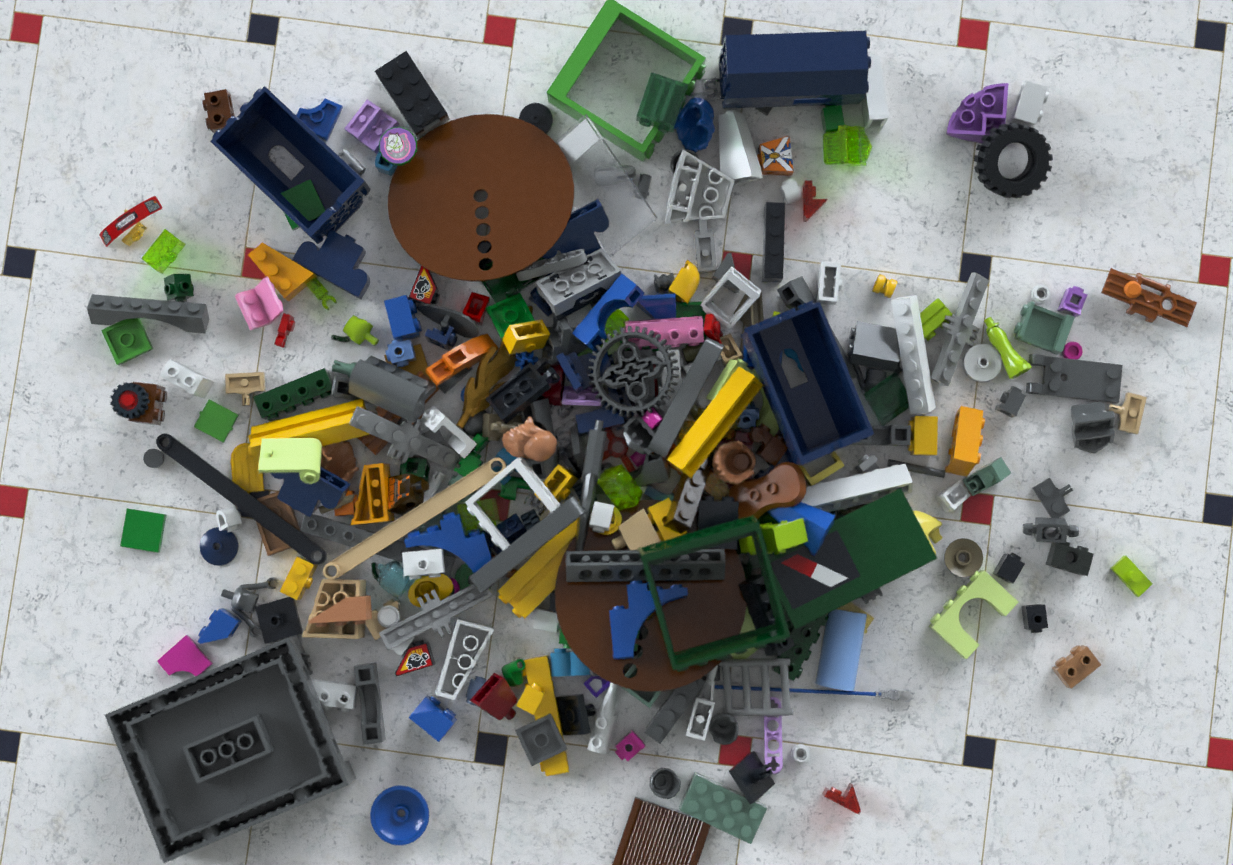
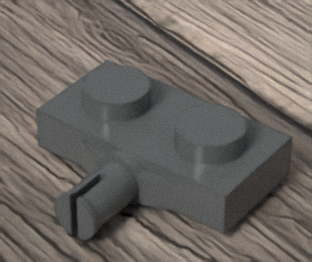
[1032,478,1073,518]

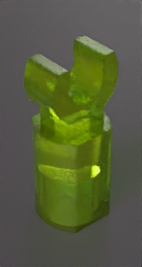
[306,277,337,310]

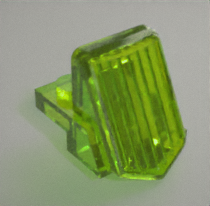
[823,125,872,167]

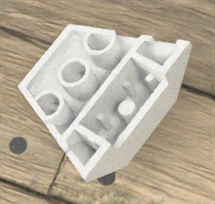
[665,150,734,224]

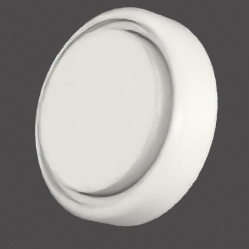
[377,605,400,628]

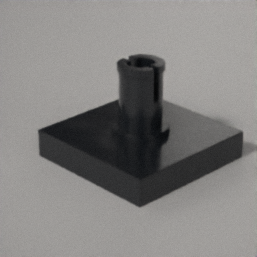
[255,597,303,644]
[556,694,596,735]
[729,751,775,804]

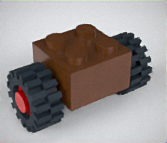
[110,382,168,426]

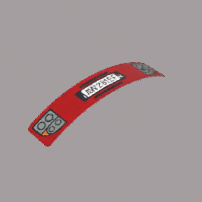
[99,196,162,247]

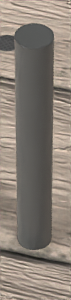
[887,459,946,478]

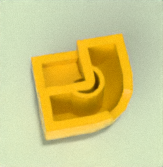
[668,260,700,304]

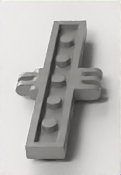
[930,272,989,386]
[349,406,461,470]
[379,584,493,650]

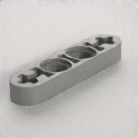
[516,249,587,281]

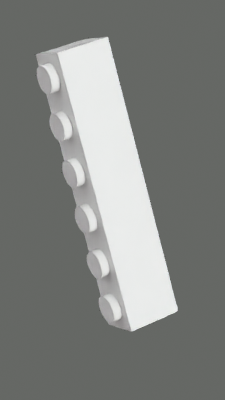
[891,295,936,414]
[801,464,913,513]

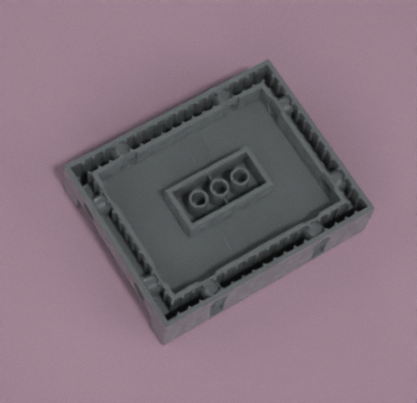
[105,635,356,863]

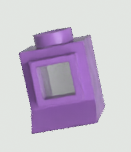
[1057,286,1087,318]

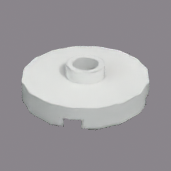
[963,344,1002,382]

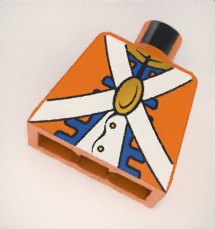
[757,136,794,176]

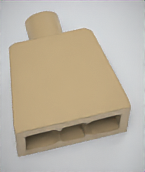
[611,509,661,551]

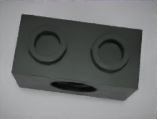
[1046,542,1094,576]

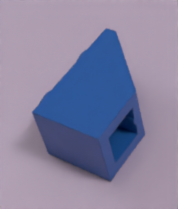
[197,608,242,644]

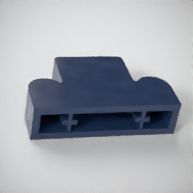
[542,199,610,259]
[292,231,370,299]
[270,467,351,517]

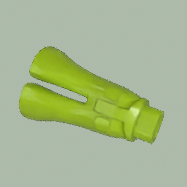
[984,317,1032,379]

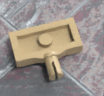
[225,372,266,406]
[1108,392,1147,435]

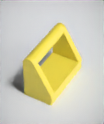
[798,451,844,486]

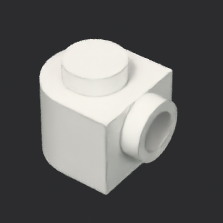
[779,178,804,205]
[216,507,242,532]

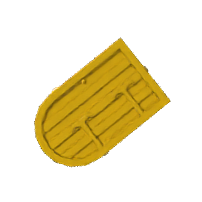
[231,443,265,493]

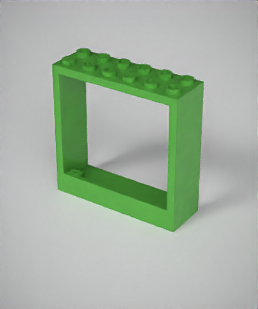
[547,0,706,162]

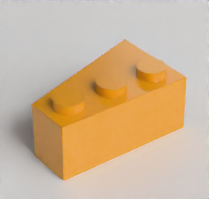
[248,242,318,301]
[945,406,985,477]
[351,463,395,525]

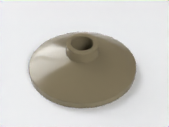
[944,538,983,577]

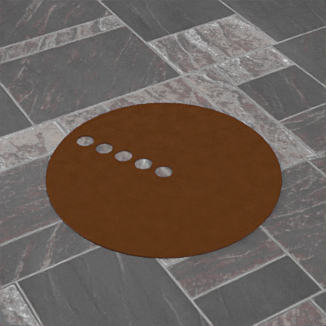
[388,114,574,281]
[555,500,747,692]

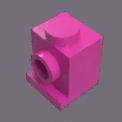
[615,730,645,761]

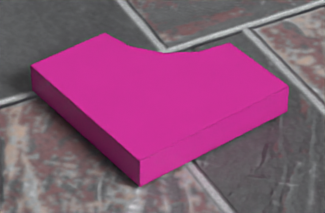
[157,635,213,676]

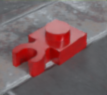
[274,313,295,348]
[703,314,723,344]

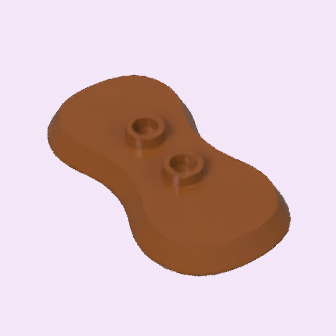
[727,462,806,519]

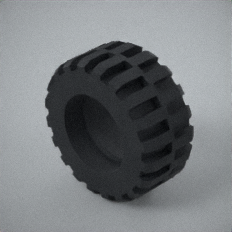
[974,123,1053,198]

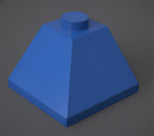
[636,294,676,319]

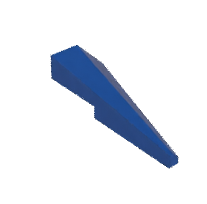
[767,502,835,556]

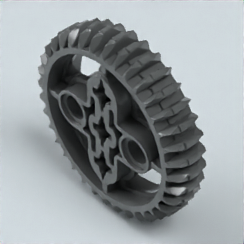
[588,326,679,418]

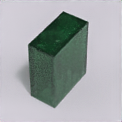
[636,72,688,133]

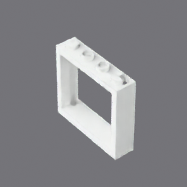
[465,457,560,550]

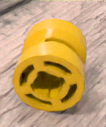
[872,274,897,298]

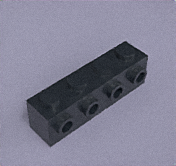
[738,574,794,656]

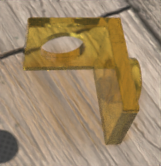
[121,209,147,246]

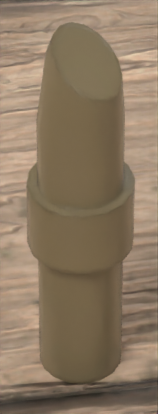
[318,494,354,514]

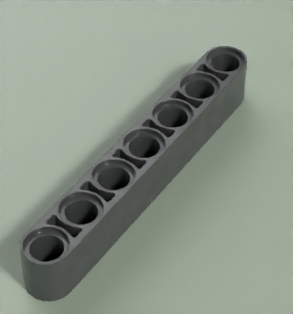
[648,337,724,458]
[470,496,586,593]

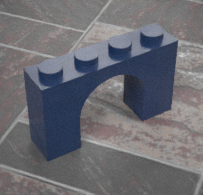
[565,351,628,437]

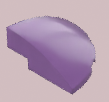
[946,83,1008,143]

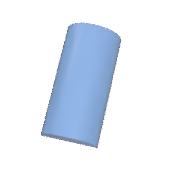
[815,609,867,691]

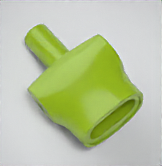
[343,315,379,346]

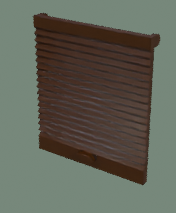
[612,797,711,865]

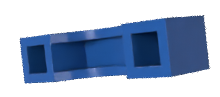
[572,274,645,352]

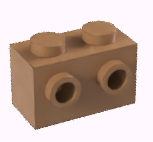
[1052,645,1101,689]

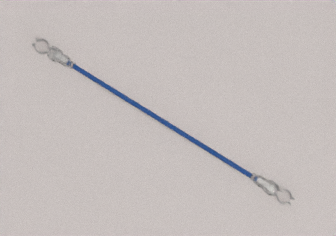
[671,685,915,702]

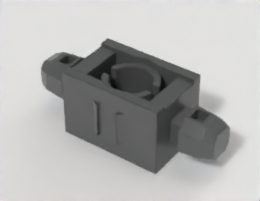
[1023,517,1079,543]

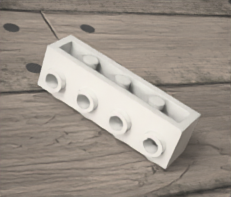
[311,679,358,712]

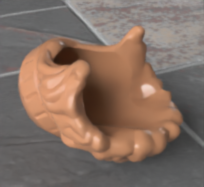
[502,416,557,462]
[321,441,359,481]
[712,441,756,485]

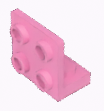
[235,277,283,330]

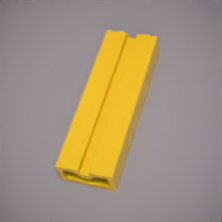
[248,399,369,463]
[498,519,578,619]

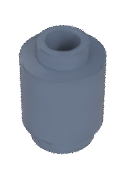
[465,676,487,706]

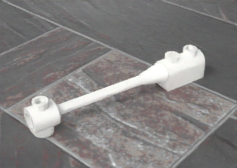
[686,665,718,741]
[587,682,618,754]

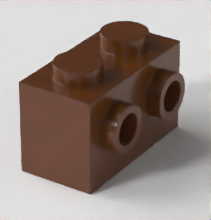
[202,89,235,133]

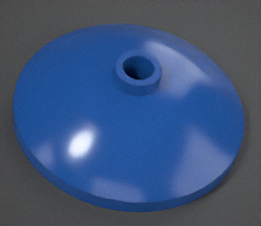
[370,785,429,845]

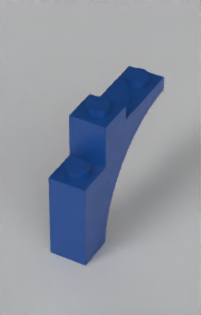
[404,512,493,573]
[609,580,688,660]

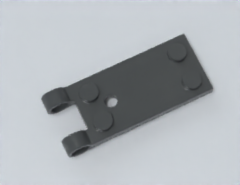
[1026,354,1123,403]

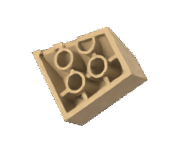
[302,579,366,639]

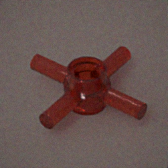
[602,430,636,472]

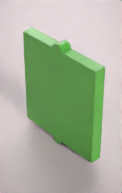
[194,399,239,443]

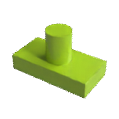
[1110,555,1152,597]

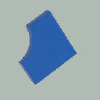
[296,98,343,141]

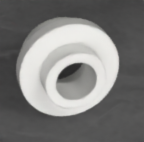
[1031,284,1051,304]
[791,744,810,764]

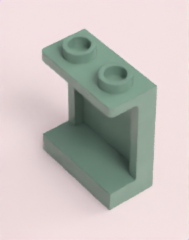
[1014,301,1075,355]

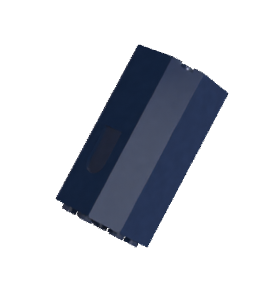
[718,31,871,109]
[210,86,371,244]
[740,300,874,465]

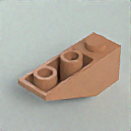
[309,596,372,627]

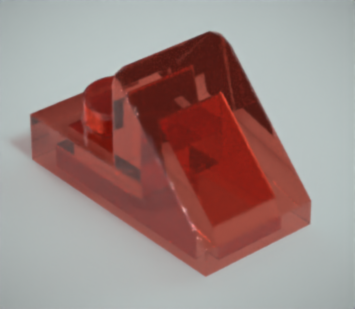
[803,180,828,222]
[822,782,861,815]

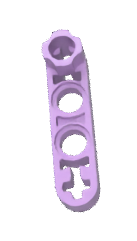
[764,697,783,775]

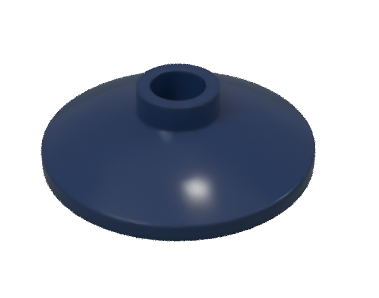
[200,527,238,566]

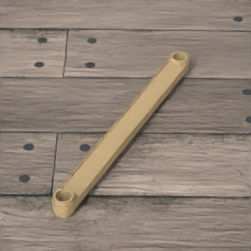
[323,458,506,580]

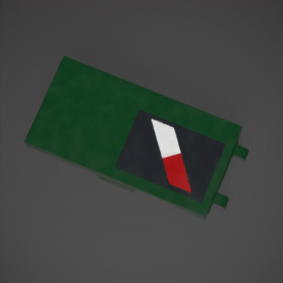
[768,488,938,629]

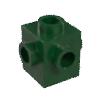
[164,274,194,302]

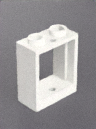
[701,266,761,329]
[160,359,214,399]

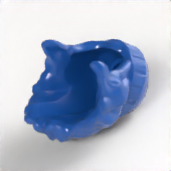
[671,98,715,153]

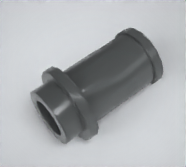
[635,174,652,199]

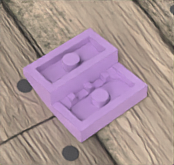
[344,99,400,154]
[562,386,602,406]

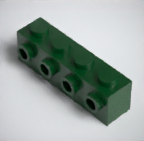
[253,368,333,421]
[771,614,829,681]

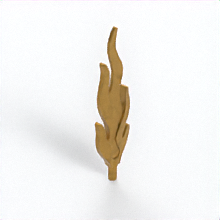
[456,306,533,429]

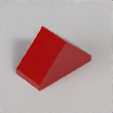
[462,292,490,326]

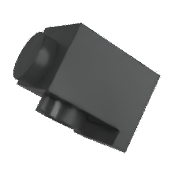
[995,386,1026,417]

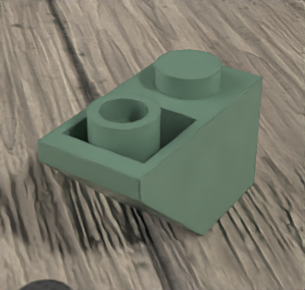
[962,457,1011,496]

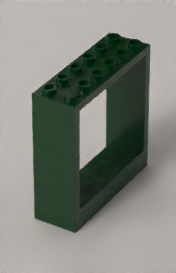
[638,515,790,671]

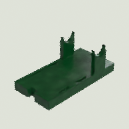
[481,257,547,303]

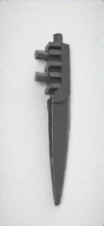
[575,420,607,551]

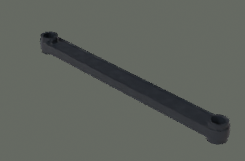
[156,433,327,565]

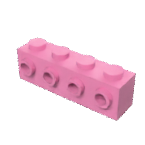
[625,316,704,350]

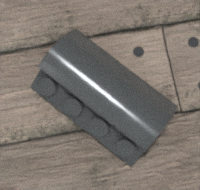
[349,356,436,423]

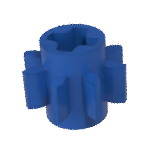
[515,351,539,370]

